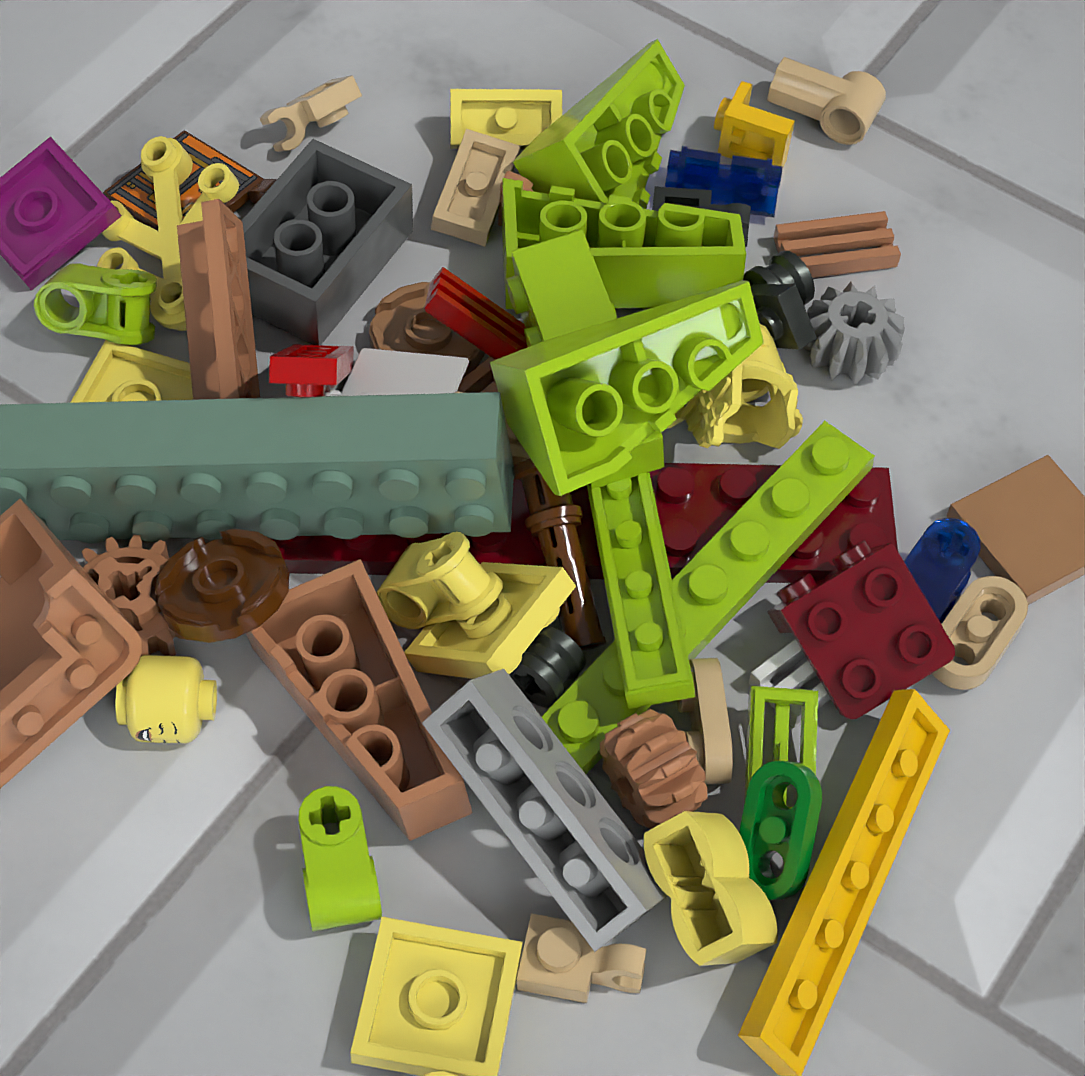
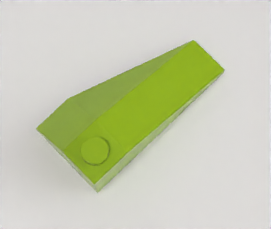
[513,39,685,209]
[490,281,764,496]

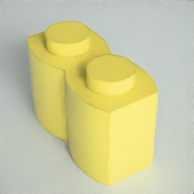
[644,811,778,966]

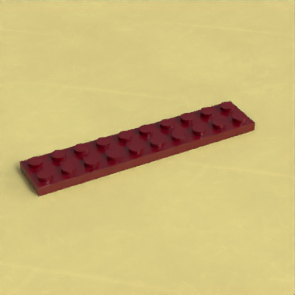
[268,463,898,583]

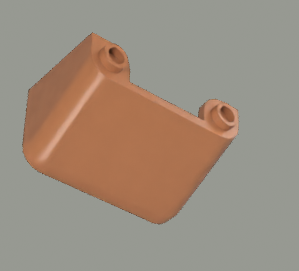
[0,499,142,789]

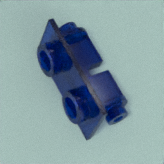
[665,146,783,218]

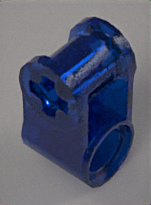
[904,518,981,624]

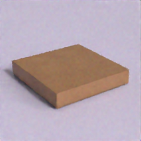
[947,455,1085,605]

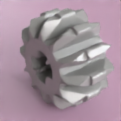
[803,281,905,385]

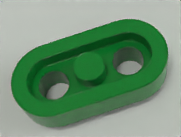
[739,761,822,900]

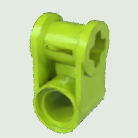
[34,263,157,345]
[298,786,382,932]

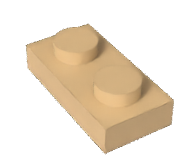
[431,129,520,247]

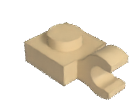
[260,75,362,152]
[516,913,646,1003]

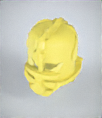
[681,324,803,449]

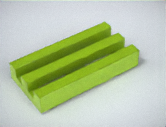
[744,686,818,809]

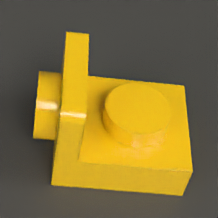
[714,81,795,175]

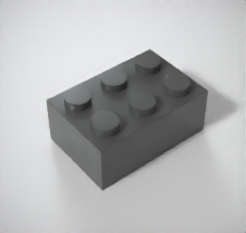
[241,139,413,345]

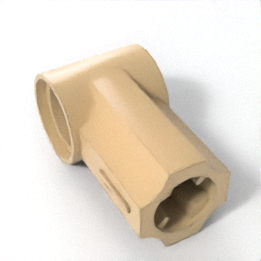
[767,57,886,145]

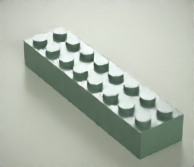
[0,392,514,544]

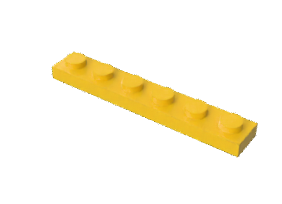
[738,689,950,1076]

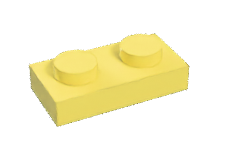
[450,89,562,149]

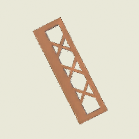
[177,199,260,400]

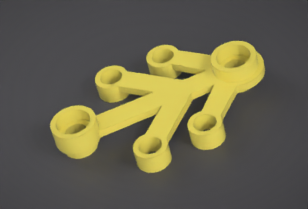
[97,136,239,331]

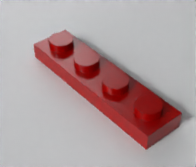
[269,344,354,397]

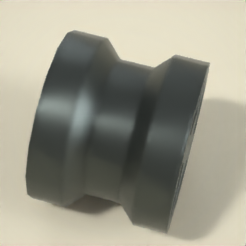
[743,251,815,305]
[509,625,586,708]

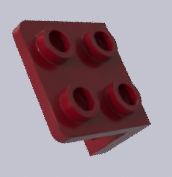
[767,540,955,719]

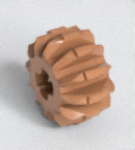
[600,709,708,829]

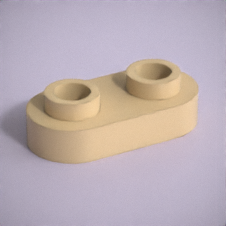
[932,576,1028,690]
[677,658,733,785]

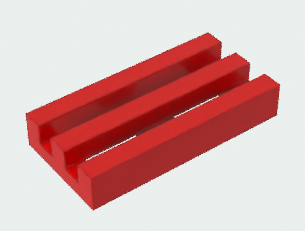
[424,267,528,360]

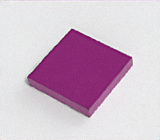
[0,136,122,291]

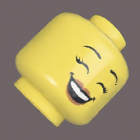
[115,655,217,743]

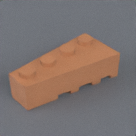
[246,559,473,841]

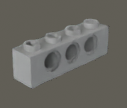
[422,669,668,952]

